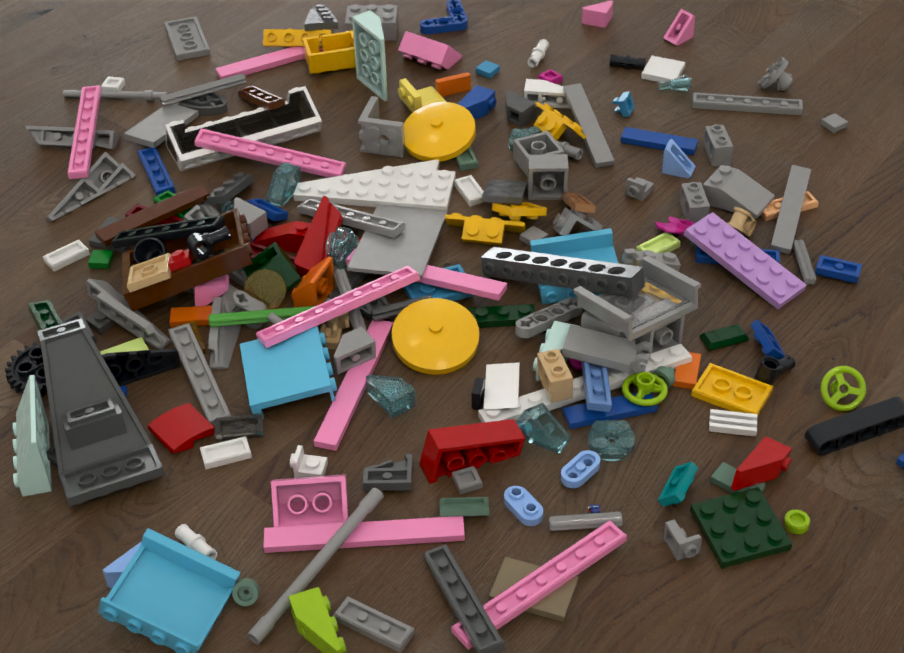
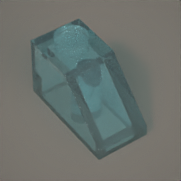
[265,162,301,207]
[366,375,416,418]
[516,403,571,454]

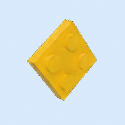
[492,202,547,220]

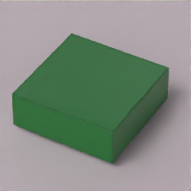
[88,250,114,269]

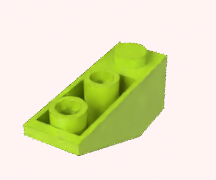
[289,587,346,653]

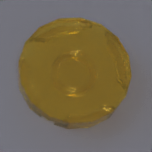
[244,269,287,309]

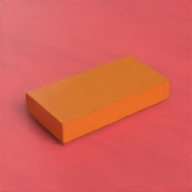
[435,72,471,97]
[170,305,212,328]
[673,352,701,389]

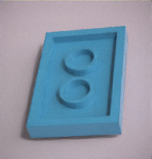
[403,264,475,301]

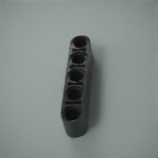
[804,396,904,456]

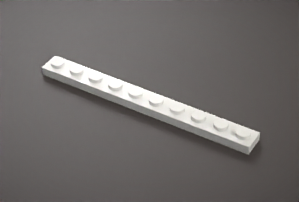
[478,344,692,423]

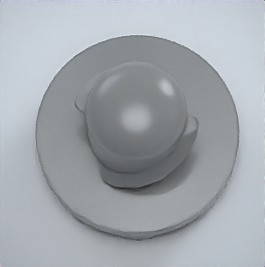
[758,57,793,91]

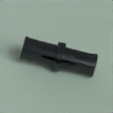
[609,54,646,70]

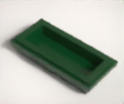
[700,324,749,351]

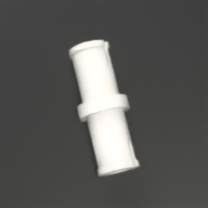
[527,39,549,68]
[175,524,218,560]

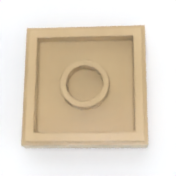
[127,253,171,292]

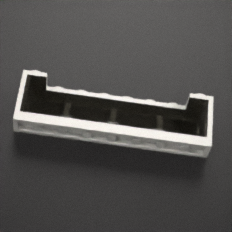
[165,86,322,171]

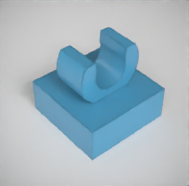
[612,92,635,117]

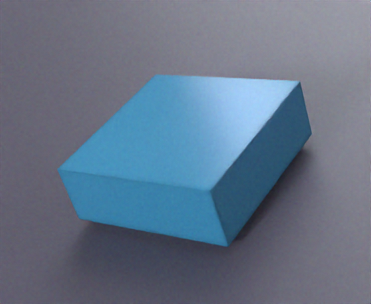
[476,60,500,79]

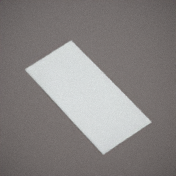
[483,362,520,410]

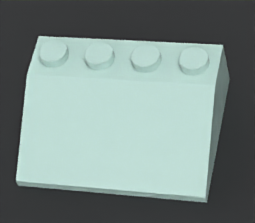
[352,10,388,101]
[13,375,52,497]

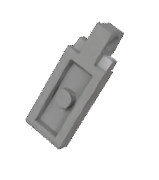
[621,249,681,271]

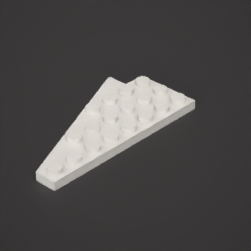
[293,160,456,211]

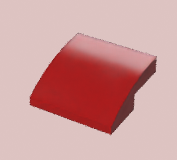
[148,403,215,454]

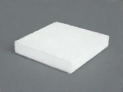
[641,56,685,85]

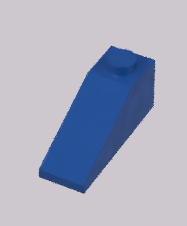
[458,85,497,120]

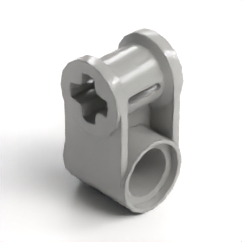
[224,290,268,329]

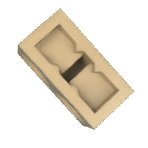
[537,349,573,403]

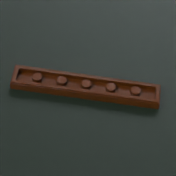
[95,184,210,247]

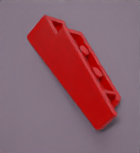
[294,196,343,278]

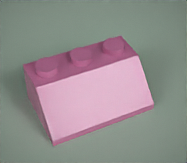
[398,31,462,70]
[271,474,348,527]

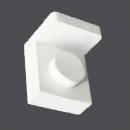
[290,445,328,478]

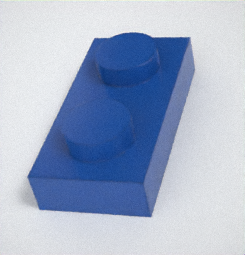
[815,255,862,283]
[751,319,786,360]

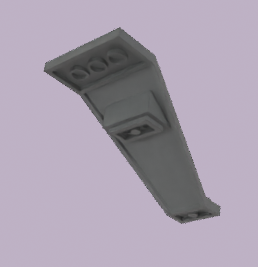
[37,318,165,506]

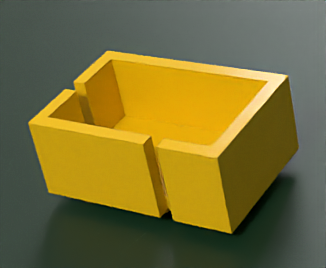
[303,31,356,74]

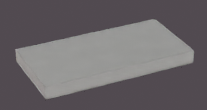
[164,17,211,61]
[124,104,199,148]

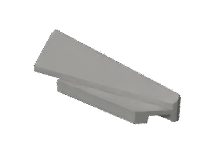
[26,126,121,149]
[86,278,171,349]
[208,284,242,370]

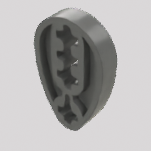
[179,92,228,116]

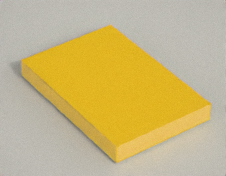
[691,363,773,417]

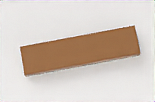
[561,192,596,213]

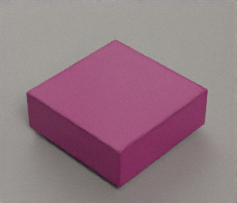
[538,69,563,84]

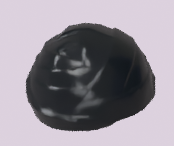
[133,237,167,264]

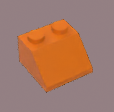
[291,257,336,307]

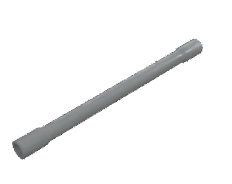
[247,488,384,645]

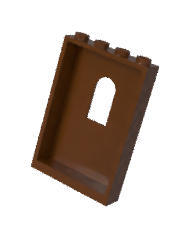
[122,208,254,311]

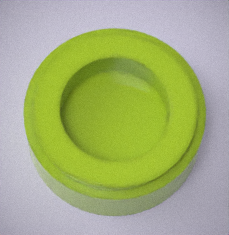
[784,510,810,535]

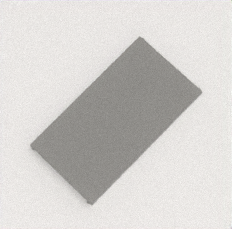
[347,204,447,279]

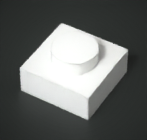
[101,77,125,91]

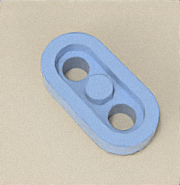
[561,450,600,488]
[504,486,543,526]

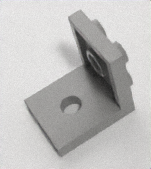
[358,96,405,158]

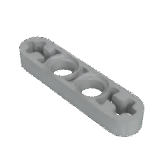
[515,297,582,338]

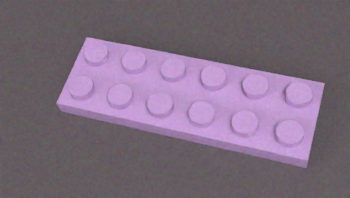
[684,212,807,310]

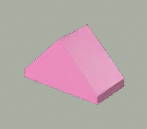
[582,0,613,28]
[663,9,695,46]
[194,274,229,306]

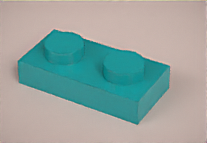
[658,461,698,507]

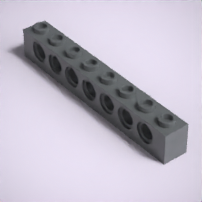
[481,247,645,298]

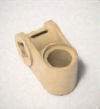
[727,207,756,237]

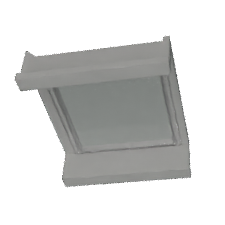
[573,256,701,342]

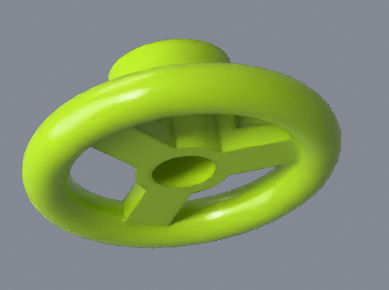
[821,366,866,412]
[622,372,668,406]

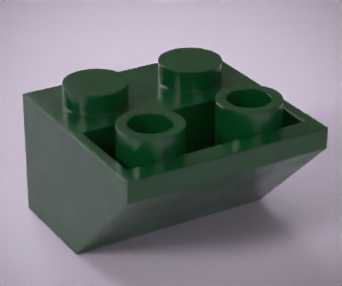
[243,242,302,305]

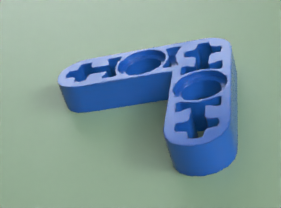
[420,0,467,34]

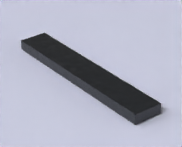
[111,215,226,249]

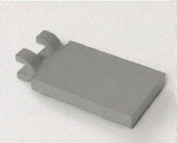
[562,324,652,373]

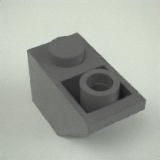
[505,90,536,128]

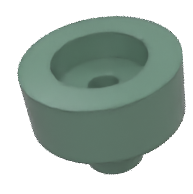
[653,366,675,389]
[232,578,260,606]

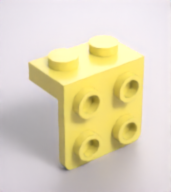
[398,78,446,113]

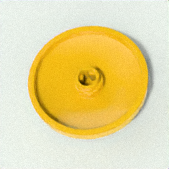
[404,102,476,162]
[392,298,479,375]

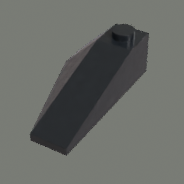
[102,348,181,386]

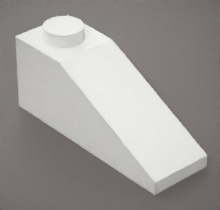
[524,79,570,109]

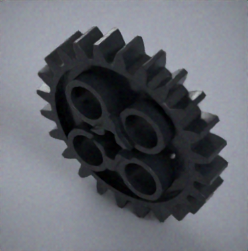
[5,342,47,397]

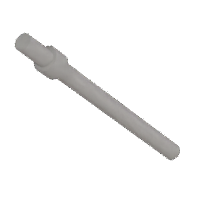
[63,90,167,101]

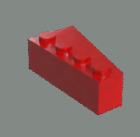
[419,419,525,484]

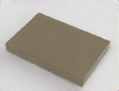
[489,557,579,622]

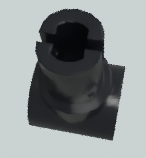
[187,226,231,258]
[754,355,796,385]

